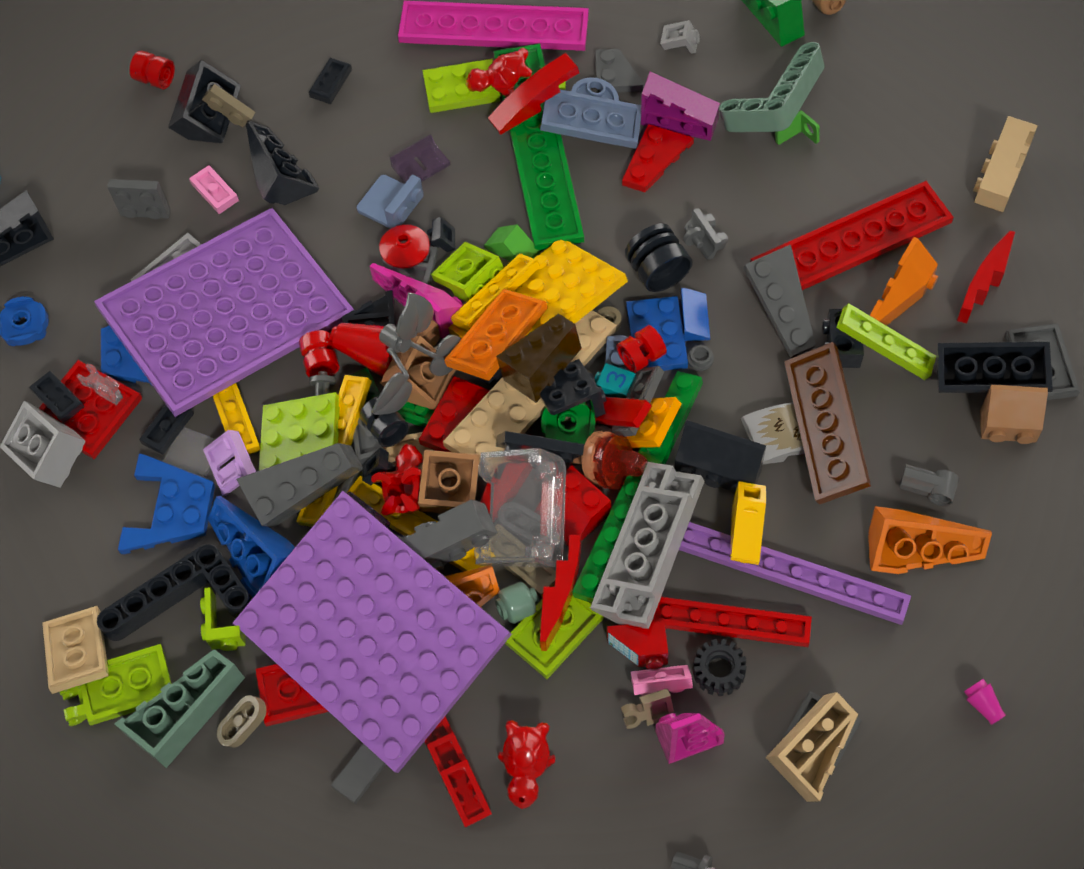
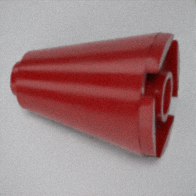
[330,323,393,377]

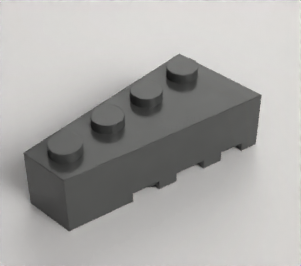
[236,443,364,527]
[397,500,497,572]

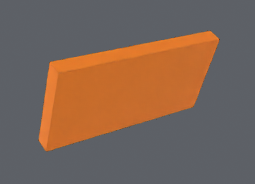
[444,289,548,381]

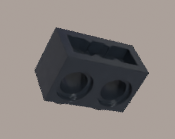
[822,309,864,368]

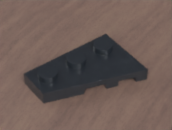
[496,431,584,464]

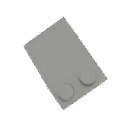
[0,401,85,488]

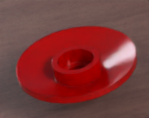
[379,225,430,269]

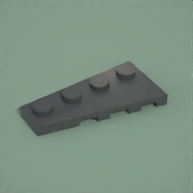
[743,245,816,359]

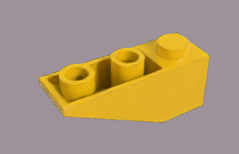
[730,481,766,565]

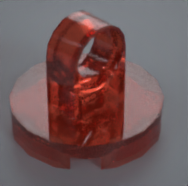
[593,435,648,489]

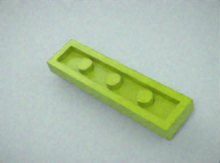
[836,303,937,380]

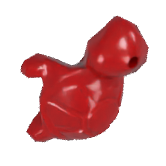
[466,48,532,97]
[371,444,423,516]
[498,720,556,809]

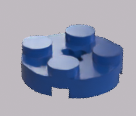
[0,297,49,346]

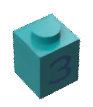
[594,363,636,398]

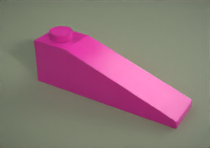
[370,263,463,339]
[655,713,725,764]

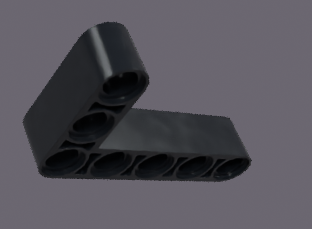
[97,544,252,641]

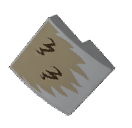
[741,402,805,464]

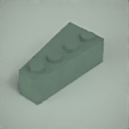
[114,649,245,768]

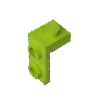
[200,587,246,651]

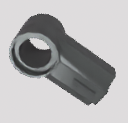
[899,465,959,506]

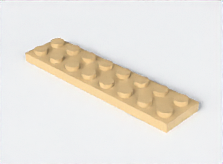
[443,310,617,476]

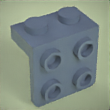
[357,175,424,229]

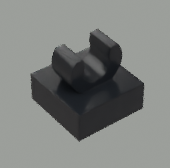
[427,217,455,252]
[362,447,396,486]

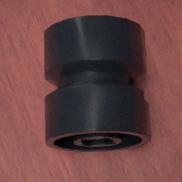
[360,397,409,447]

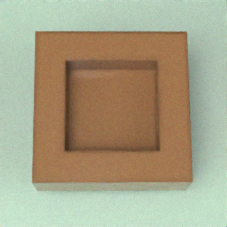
[416,319,440,347]

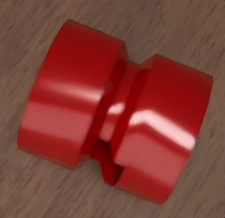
[129,50,175,90]
[616,325,667,373]
[299,330,340,378]

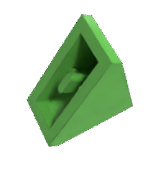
[484,224,540,262]

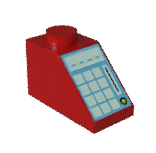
[607,621,668,669]

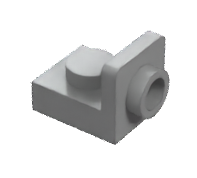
[660,20,700,54]

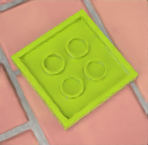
[259,392,340,471]

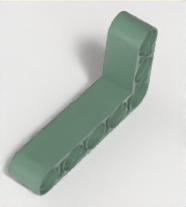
[719,42,825,132]

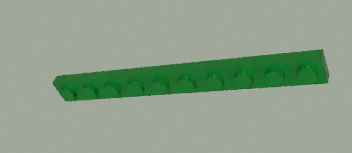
[572,371,703,603]

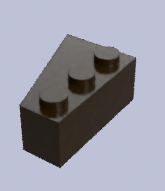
[496,313,582,403]

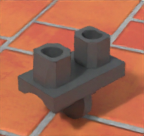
[683,208,728,260]

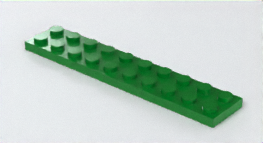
[494,44,584,250]

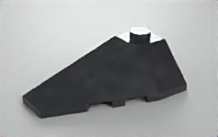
[246,121,319,205]

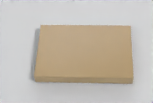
[43,606,109,694]

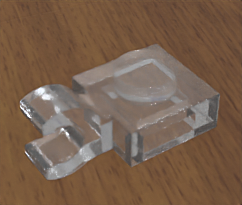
[77,364,123,405]

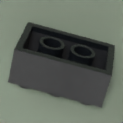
[168,60,241,144]
[674,420,766,494]

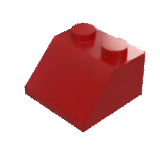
[534,465,611,547]

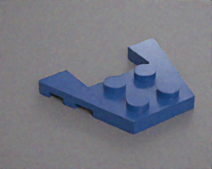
[101,326,152,386]
[118,454,215,554]

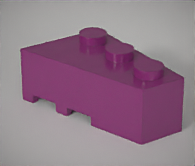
[641,72,720,141]

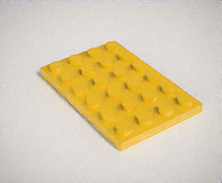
[449,240,628,339]

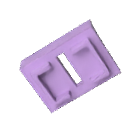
[203,430,256,496]

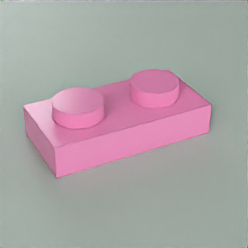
[189,165,239,214]
[631,665,693,696]

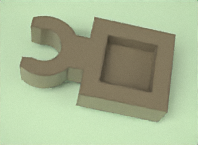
[621,688,674,729]

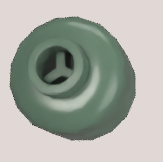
[495,582,539,624]

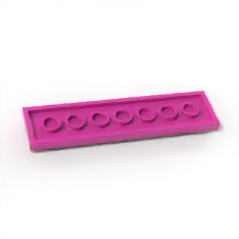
[398,1,589,51]

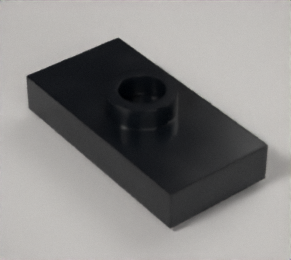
[309,57,352,104]
[29,371,84,424]

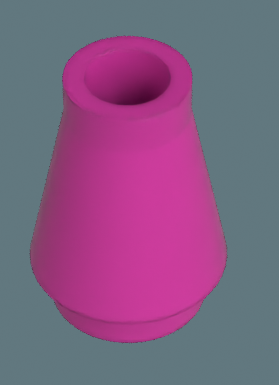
[964,679,1006,725]

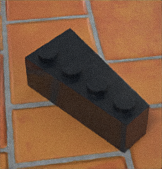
[0,191,54,267]

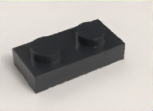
[139,405,194,455]

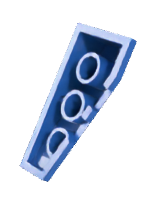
[208,496,295,598]

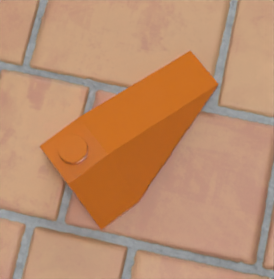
[870,237,939,326]

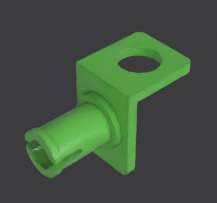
[775,110,820,145]

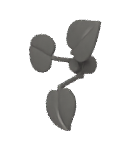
[371,292,461,415]

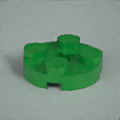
[541,402,595,445]

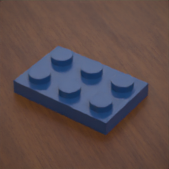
[626,296,688,374]

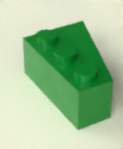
[741,0,805,47]

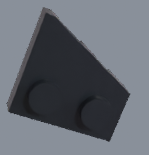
[342,290,396,326]

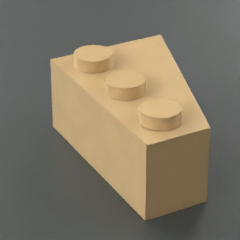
[973,116,1038,212]
[766,692,858,802]

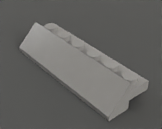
[590,462,705,629]

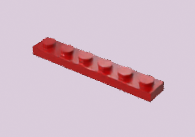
[652,597,812,647]

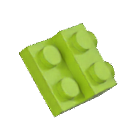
[431,242,504,302]

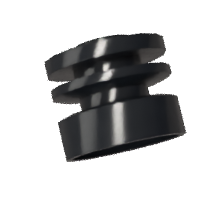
[625,223,693,292]

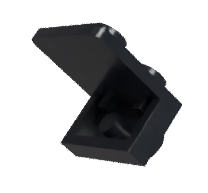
[540,359,607,418]

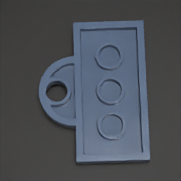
[540,77,641,149]

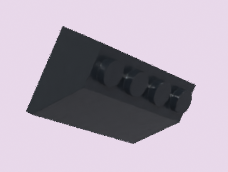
[937,342,1053,393]

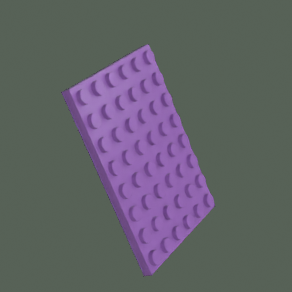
[94,208,354,417]
[233,491,512,773]

